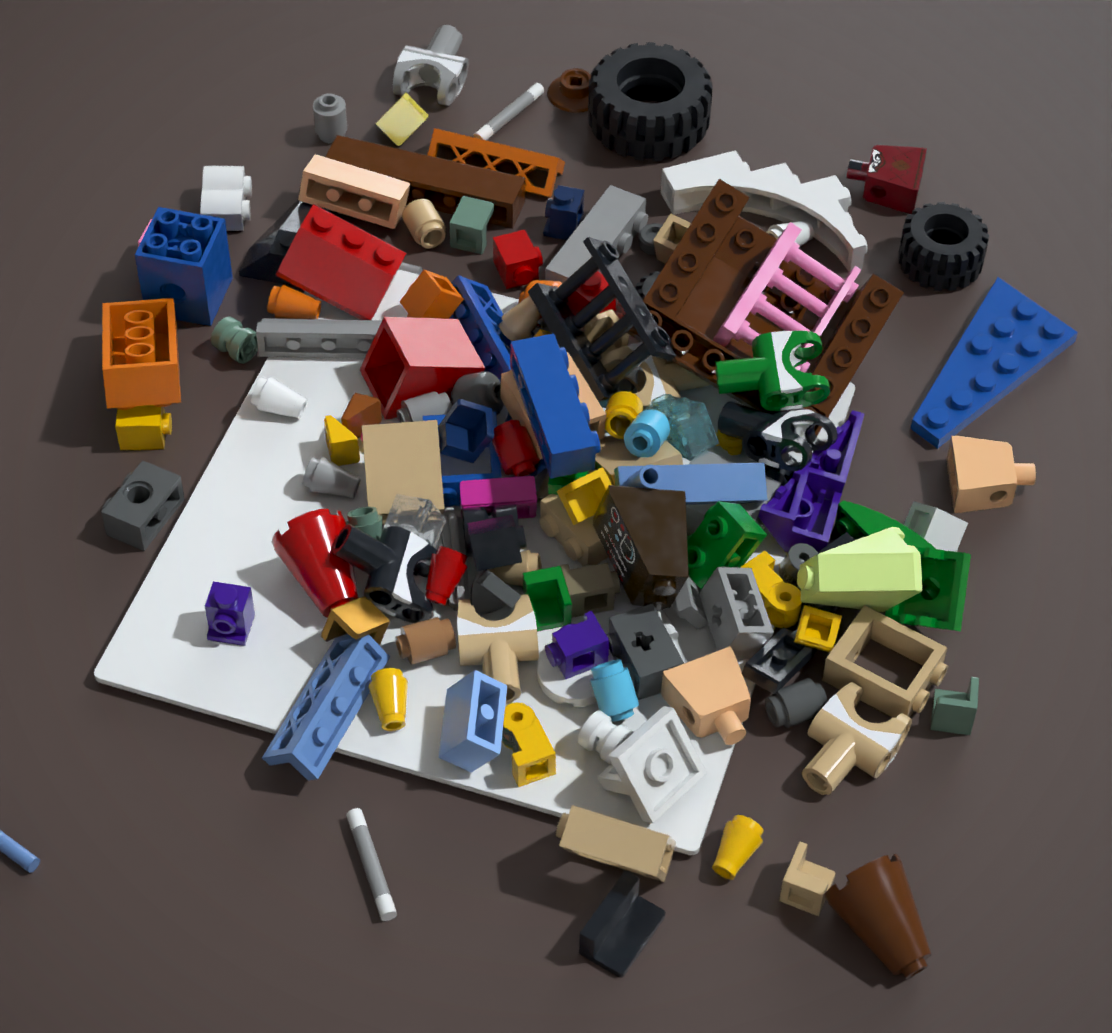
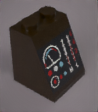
[593,485,688,611]

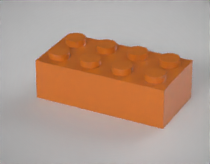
[102,298,181,410]

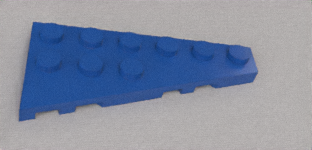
[910,277,1078,449]

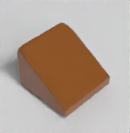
[341,393,382,438]

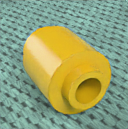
[605,391,643,439]

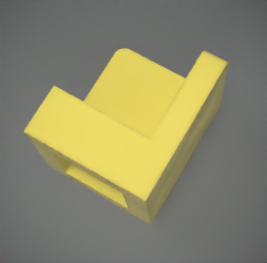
[376,93,429,146]

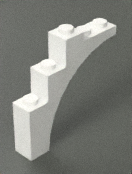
[661,150,867,272]

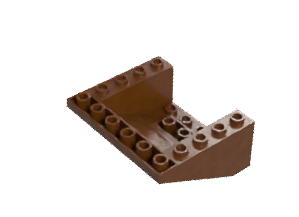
[626,179,904,436]

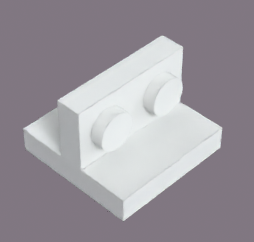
[597,706,707,823]

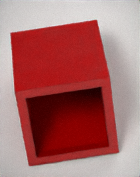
[359,317,485,419]

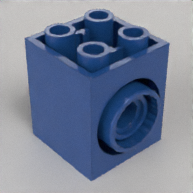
[135,207,233,326]

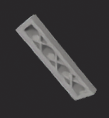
[256,318,382,358]

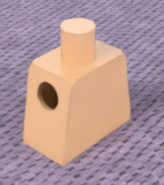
[946,436,1036,513]
[661,646,751,745]

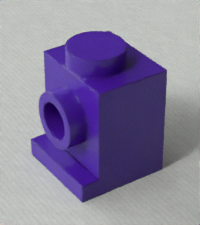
[205,581,255,646]
[545,611,609,679]

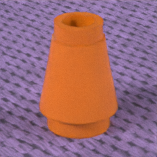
[267,284,322,319]

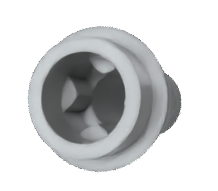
[302,456,361,499]

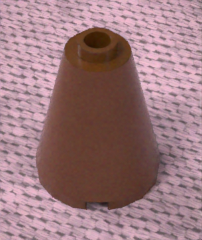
[824,854,931,979]

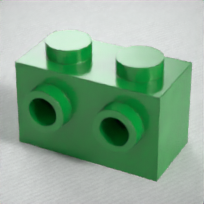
[687,501,767,589]

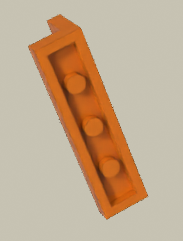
[428,128,565,198]

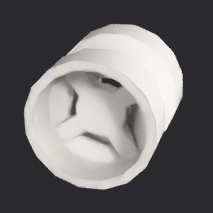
[578,710,634,765]

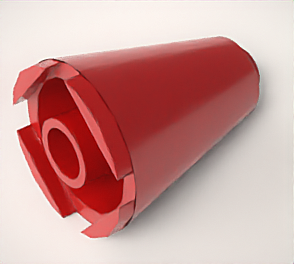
[271,509,359,618]

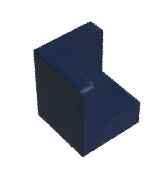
[438,399,494,464]

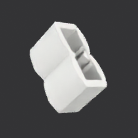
[200,166,252,231]

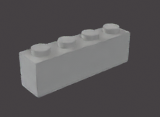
[545,185,648,283]

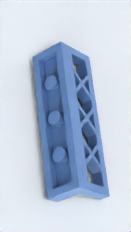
[262,635,390,781]

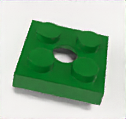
[885,546,971,632]

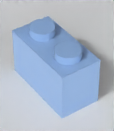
[438,670,507,773]

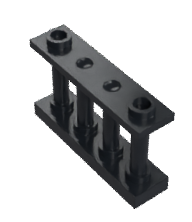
[528,237,676,408]

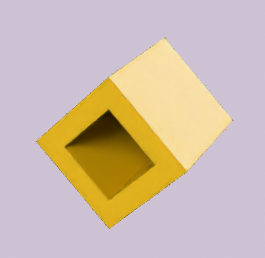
[115,405,172,450]

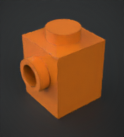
[399,270,464,319]

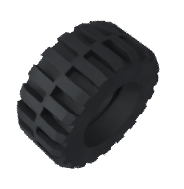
[588,42,713,161]

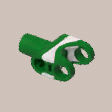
[715,331,830,411]

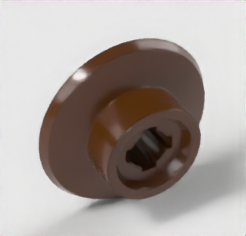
[547,68,591,113]

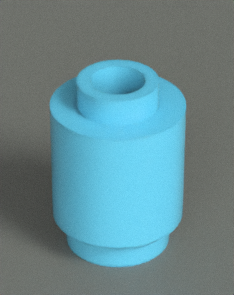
[624,410,670,457]
[590,659,639,722]

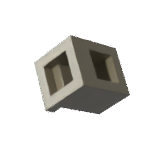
[561,563,620,618]

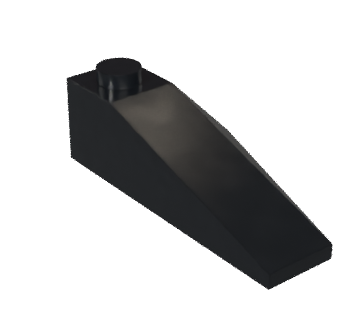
[239,200,337,287]

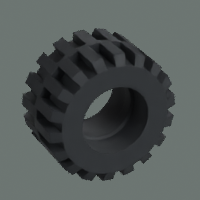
[898,202,989,291]

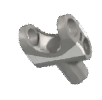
[393,25,469,106]

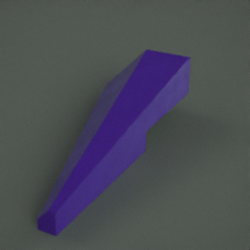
[758,410,865,553]

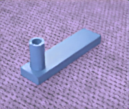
[614,463,768,505]

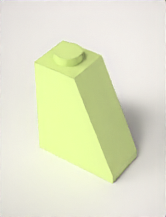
[797,527,922,612]

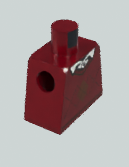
[847,145,927,214]

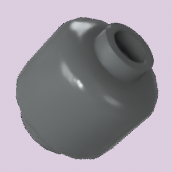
[451,372,504,416]

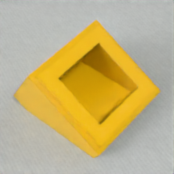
[324,415,360,466]
[794,605,842,652]

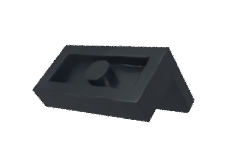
[579,870,665,978]

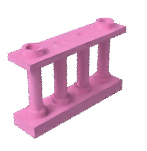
[713,222,861,373]

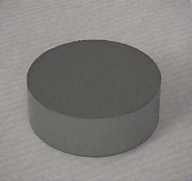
[639,223,663,255]

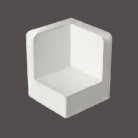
[904,501,968,552]

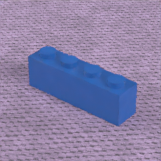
[510,333,601,479]

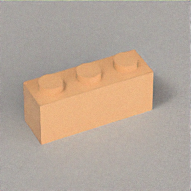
[298,154,410,229]

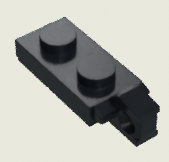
[742,627,816,694]

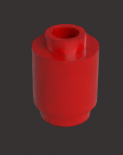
[492,420,540,477]

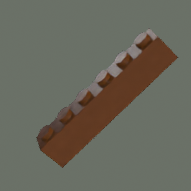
[325,135,525,229]

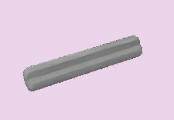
[440,512,471,611]

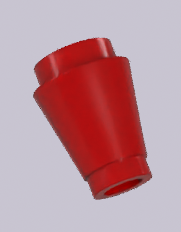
[425,546,468,606]

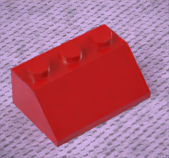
[276,204,407,320]

